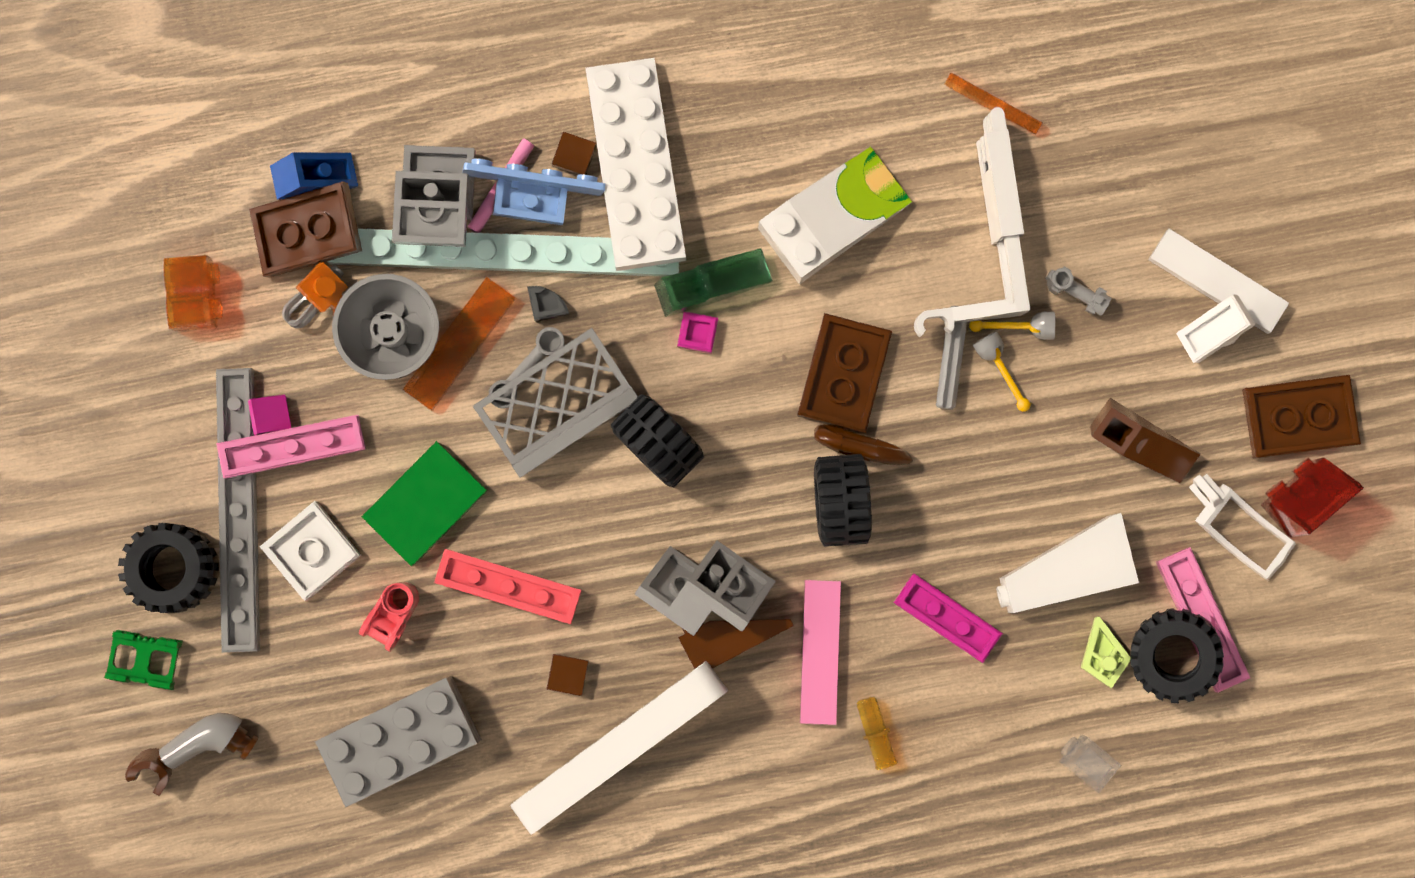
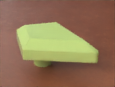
[1081,617,1131,688]

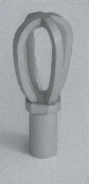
[282,264,344,328]

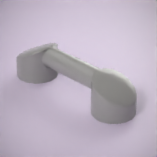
[489,327,564,409]

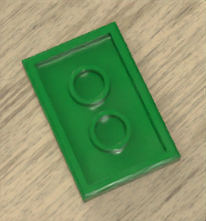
[361,441,487,567]

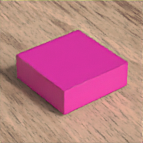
[677,312,718,354]
[248,394,291,435]

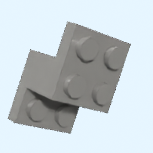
[392,145,476,247]
[635,540,776,636]

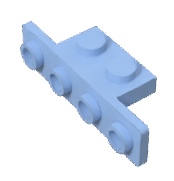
[462,159,605,225]

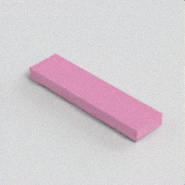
[216,415,366,479]
[1156,547,1250,692]
[800,580,841,725]

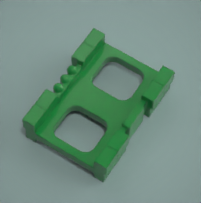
[104,630,183,690]

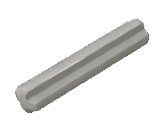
[936,306,967,410]

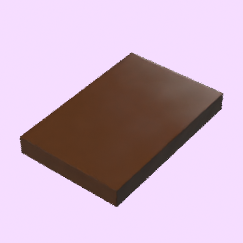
[249,181,362,278]
[797,313,892,434]
[1242,375,1361,459]

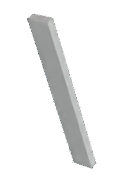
[216,368,260,653]

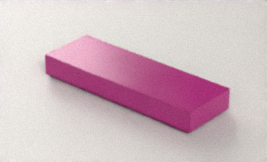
[893,573,1003,663]

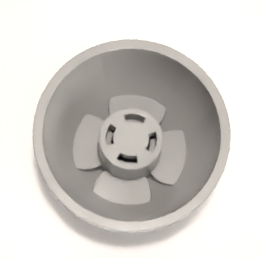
[332,274,439,380]

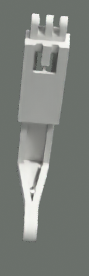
[914,107,1030,337]

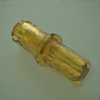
[857,697,898,770]

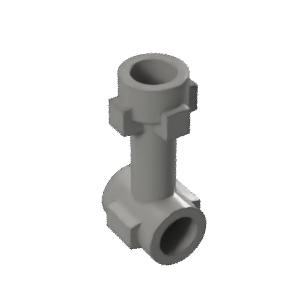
[1045,266,1112,316]

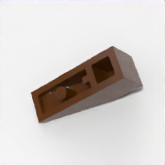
[678,619,794,669]

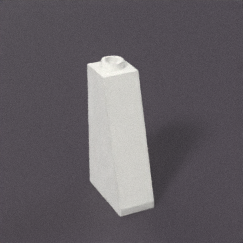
[996,513,1139,613]

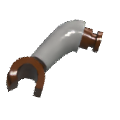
[125,713,259,796]

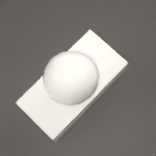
[1176,295,1256,363]

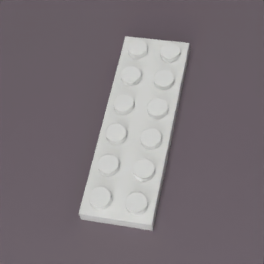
[586,58,686,271]

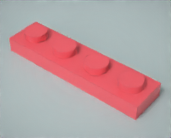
[434,549,582,624]

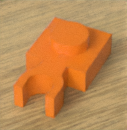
[295,262,348,316]

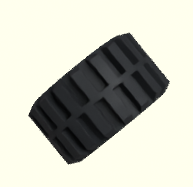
[611,394,704,488]
[814,454,872,547]
[118,523,219,613]
[1130,608,1224,703]

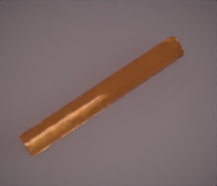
[944,73,1043,135]

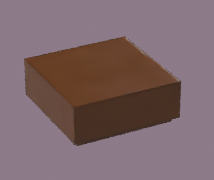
[552,132,597,175]
[547,654,589,696]

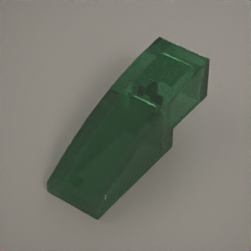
[654,248,772,318]

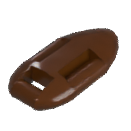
[814,424,913,465]

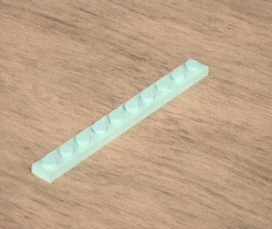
[327,229,679,277]

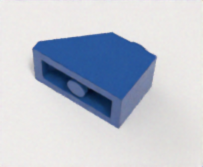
[270,152,358,200]

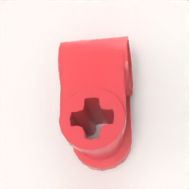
[359,582,419,652]

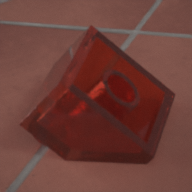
[1261,457,1364,537]

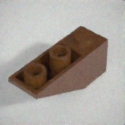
[1090,398,1201,483]

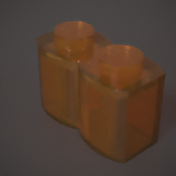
[164,255,223,331]

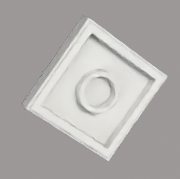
[260,501,361,601]

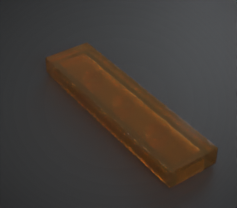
[402,277,516,411]

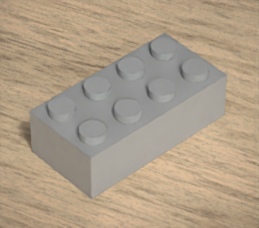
[315,676,482,808]

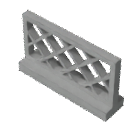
[473,328,638,478]

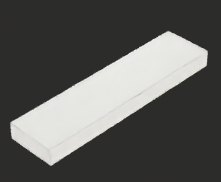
[1148,229,1289,334]

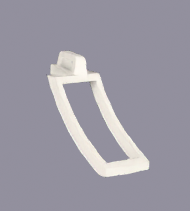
[1189,474,1296,581]

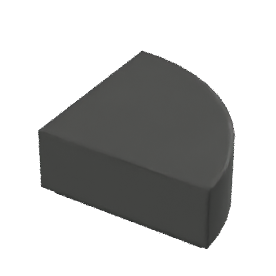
[527,286,570,322]

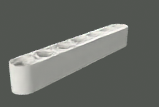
[510,661,728,835]

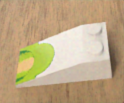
[758,146,912,285]

